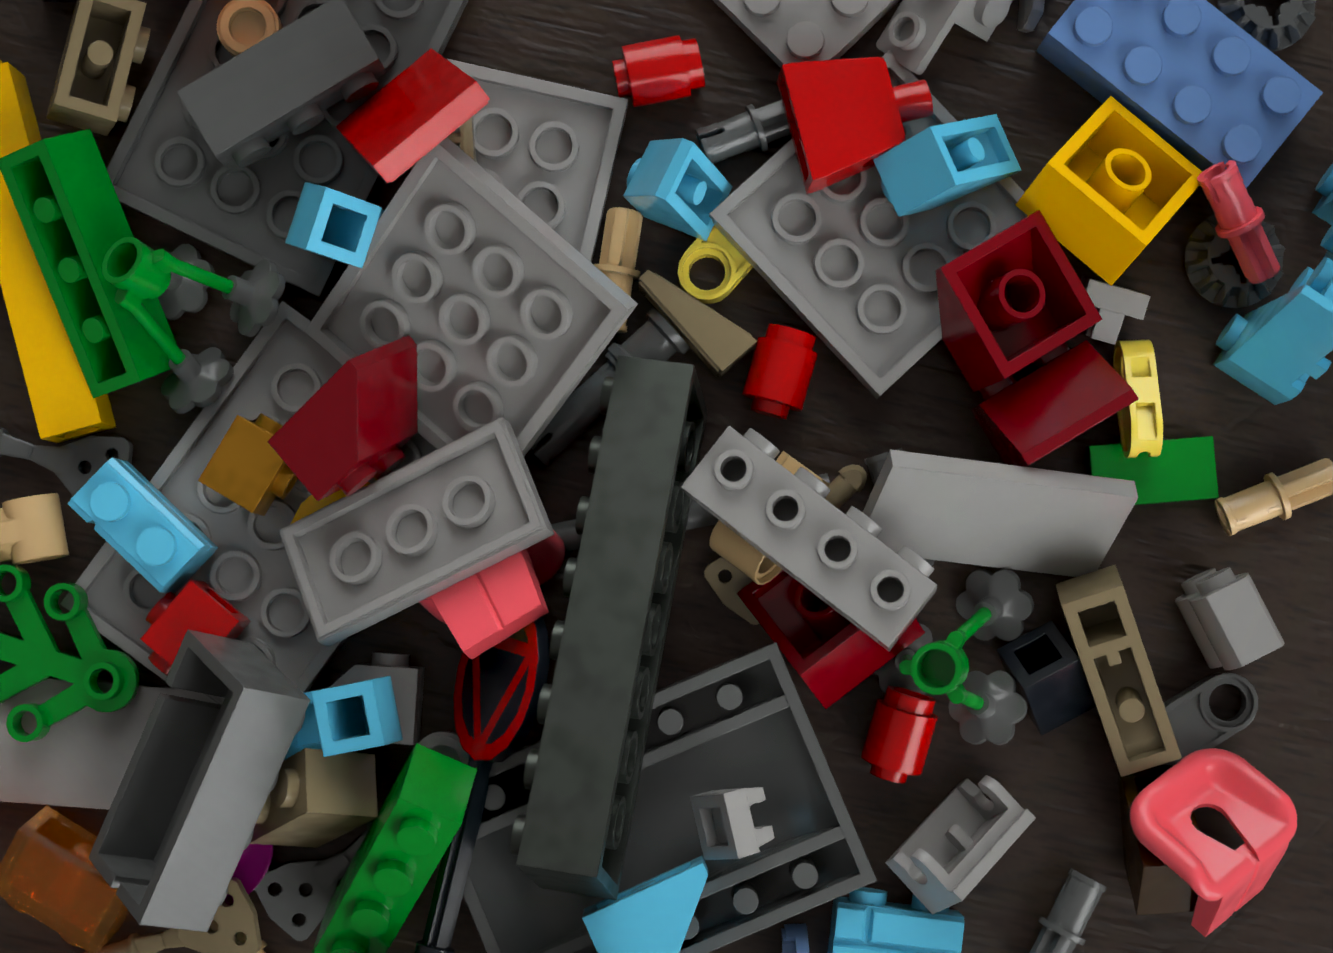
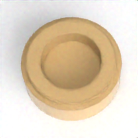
[217,0,282,57]

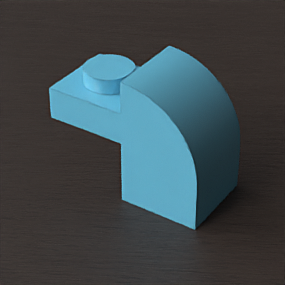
[285,182,385,268]
[284,675,403,760]

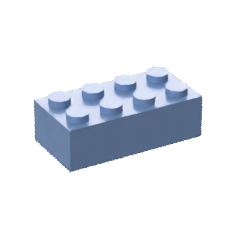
[1036,0,1323,188]

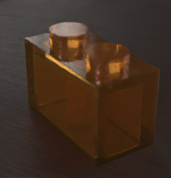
[0,805,129,953]

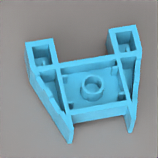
[1213,163,1333,405]

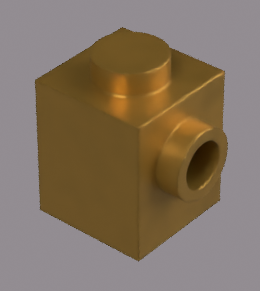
[198,413,298,516]

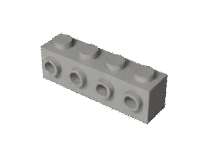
[681,426,937,652]

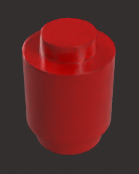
[612,35,705,107]
[742,324,818,420]
[861,686,938,784]

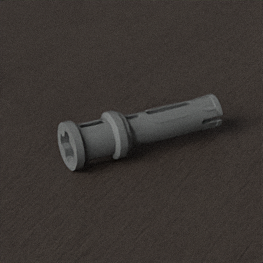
[530,307,690,467]

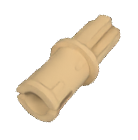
[593,207,643,333]
[1214,458,1333,536]

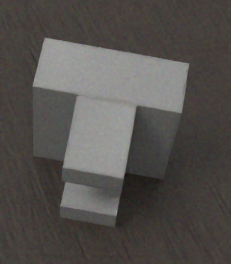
[1081,276,1151,345]
[690,787,775,860]

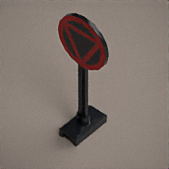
[414,617,550,953]

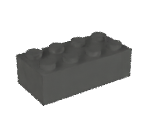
[88,629,311,932]

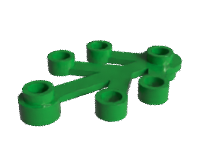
[0,564,140,742]

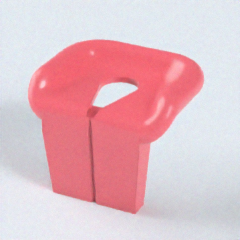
[418,530,565,660]
[1130,748,1297,937]

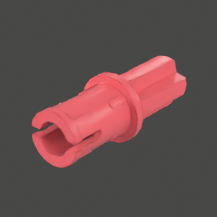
[1197,160,1280,284]

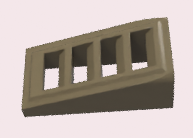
[639,270,757,378]

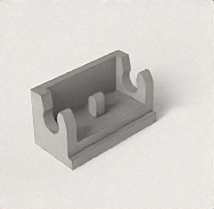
[885,775,1036,915]

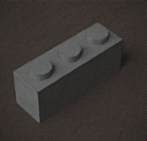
[176,0,387,168]

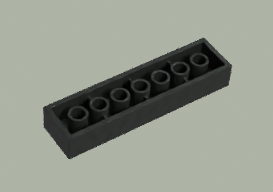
[510,355,708,900]

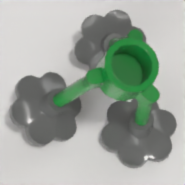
[102,236,286,414]
[874,568,1034,745]

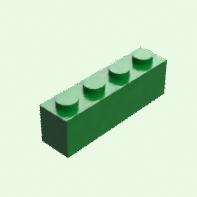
[0,129,177,398]
[312,743,477,953]

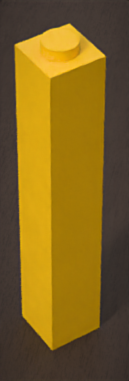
[0,60,116,443]

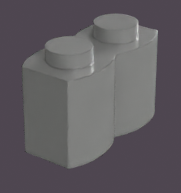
[1175,567,1285,670]

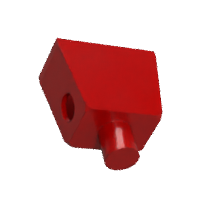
[777,57,933,194]

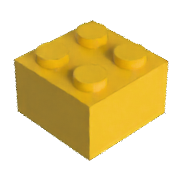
[1015,96,1202,286]

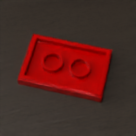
[336,48,490,183]

